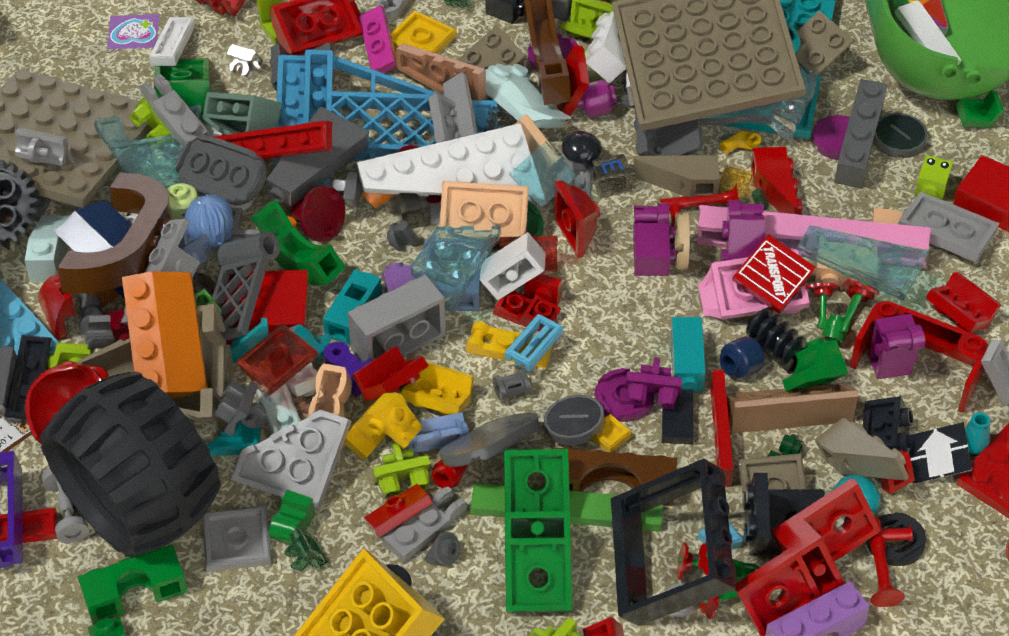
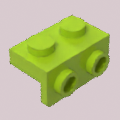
[561,0,613,42]

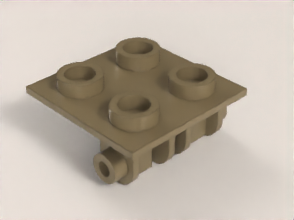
[796,11,855,77]
[458,25,526,69]

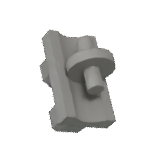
[15,128,68,166]

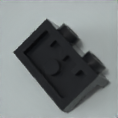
[863,396,914,452]

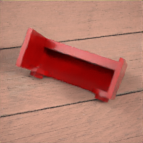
[850,301,990,413]

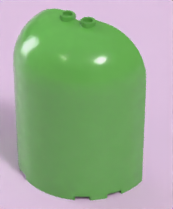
[864,0,1009,101]

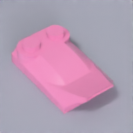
[698,250,810,319]

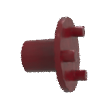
[291,185,346,242]

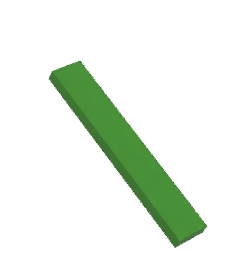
[470,482,663,532]

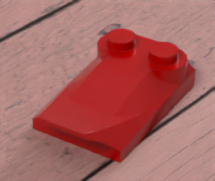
[270,0,363,56]

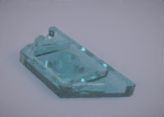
[411,225,501,312]

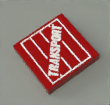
[732,234,816,314]

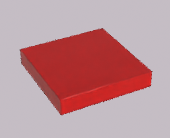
[556,45,590,121]

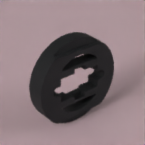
[866,512,926,566]

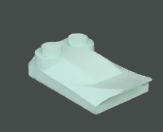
[486,64,571,128]

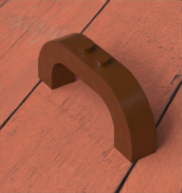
[57,172,172,294]

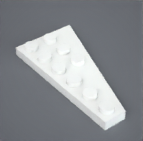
[357,123,545,204]

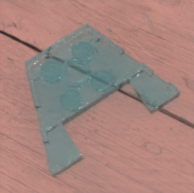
[94,105,201,189]

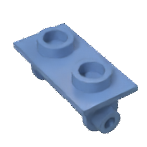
[406,412,468,453]

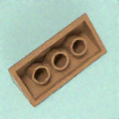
[726,383,858,433]

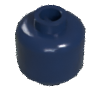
[719,336,765,380]

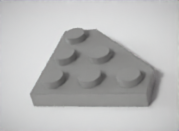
[231,410,352,510]

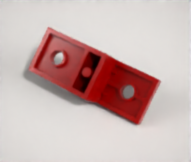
[734,478,881,636]

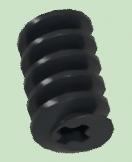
[746,307,807,371]

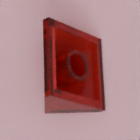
[236,323,319,398]

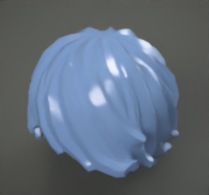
[185,194,234,250]

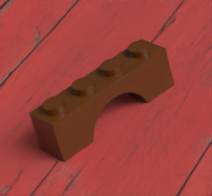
[551,447,677,506]

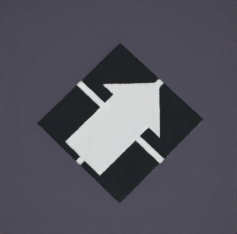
[909,422,972,484]

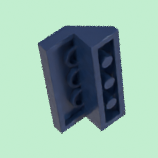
[54,200,132,299]

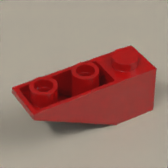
[750,146,802,215]

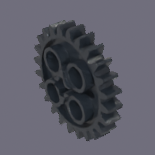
[0,160,41,250]

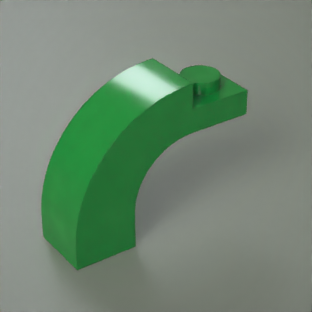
[250,200,346,286]

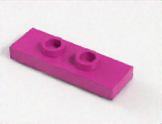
[359,5,397,73]

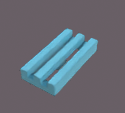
[505,314,563,372]

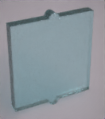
[509,141,577,209]

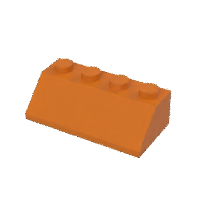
[122,271,207,399]

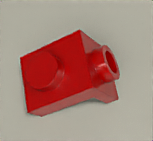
[523,273,562,306]

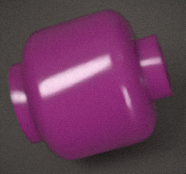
[578,79,617,118]

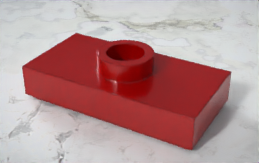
[364,484,433,537]

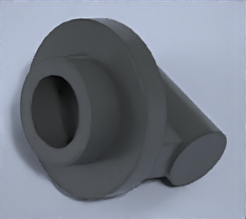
[387,221,420,251]
[424,532,460,565]

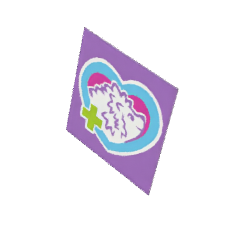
[107,14,159,49]

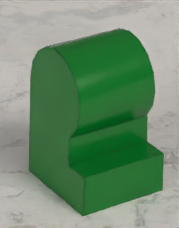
[269,489,315,546]

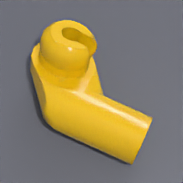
[719,131,762,154]

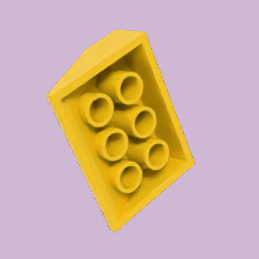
[294,548,445,636]

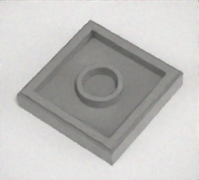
[203,506,272,572]

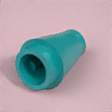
[965,412,990,455]

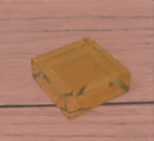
[719,166,753,198]

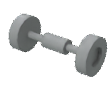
[42,468,89,544]

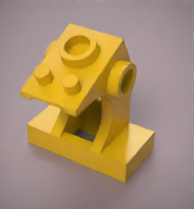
[344,392,423,461]

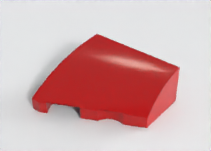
[38,274,75,340]

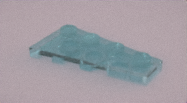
[797,225,930,301]

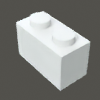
[480,232,545,300]

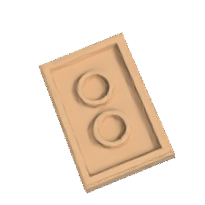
[439,181,529,244]

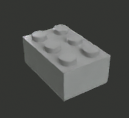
[348,275,446,362]

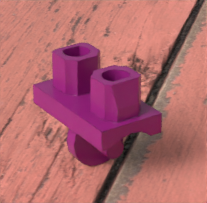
[626,357,682,409]

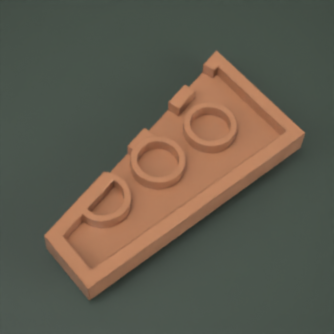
[396,43,486,100]

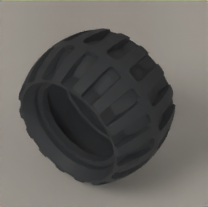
[40,372,221,557]

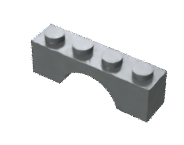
[835,79,888,189]

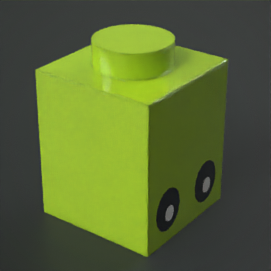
[914,155,953,200]

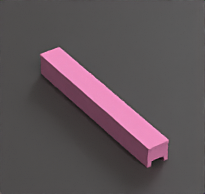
[697,205,931,268]

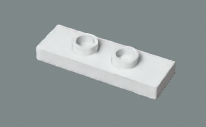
[149,17,196,66]

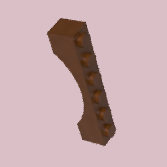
[523,0,571,105]

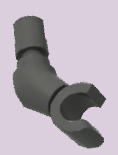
[78,293,116,349]

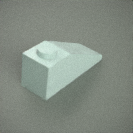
[24,215,70,283]

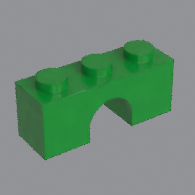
[77,544,188,624]

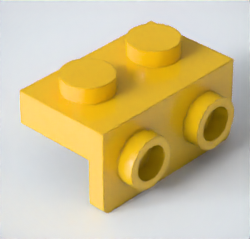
[401,361,474,416]

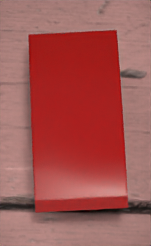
[492,290,561,331]

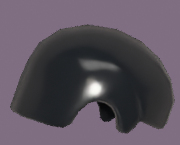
[561,131,603,169]

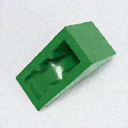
[782,338,848,392]

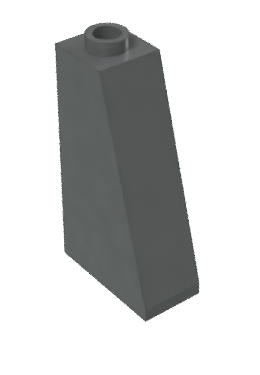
[266,106,369,207]

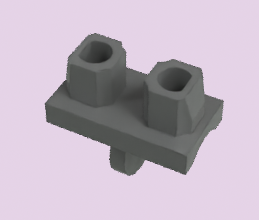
[214,380,267,436]

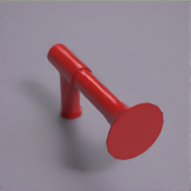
[660,183,739,231]
[869,518,913,607]

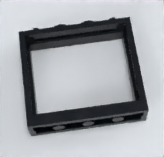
[611,458,736,626]

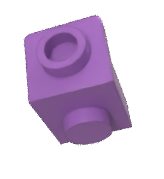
[381,262,415,292]

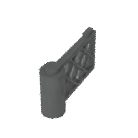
[212,231,280,341]

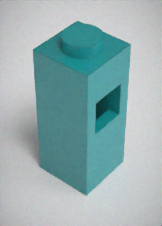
[323,269,382,346]
[670,317,706,392]

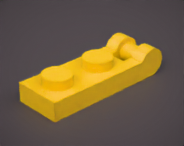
[465,321,553,368]

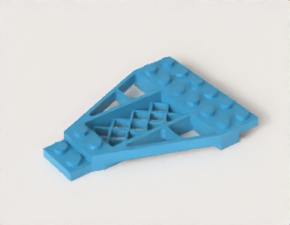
[274,49,497,198]

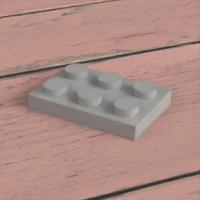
[898,191,1000,262]

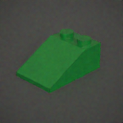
[154,58,210,116]

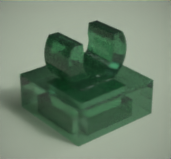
[284,528,328,571]

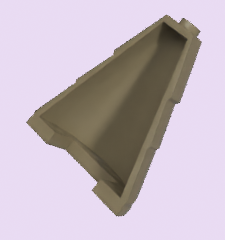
[76,303,233,422]

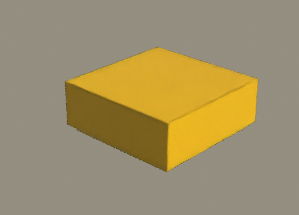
[589,414,632,452]

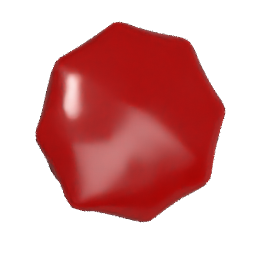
[25,361,109,444]

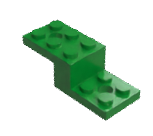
[504,449,572,612]

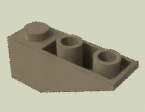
[633,155,720,197]
[815,417,909,480]

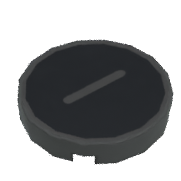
[873,113,928,158]
[544,395,606,446]

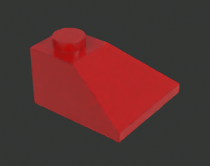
[554,180,600,258]

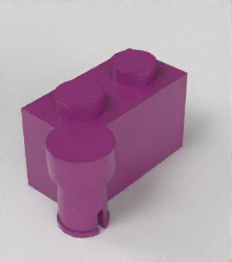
[720,200,765,261]
[633,203,676,276]
[868,314,925,380]

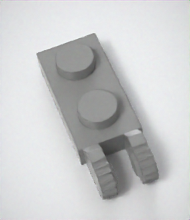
[140,74,208,147]
[382,486,468,563]

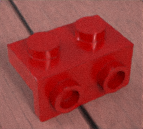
[926,272,1001,333]
[353,346,428,401]

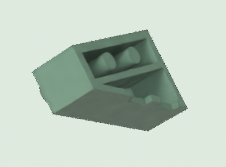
[202,92,281,135]

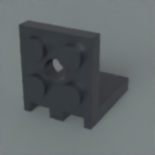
[742,473,825,555]

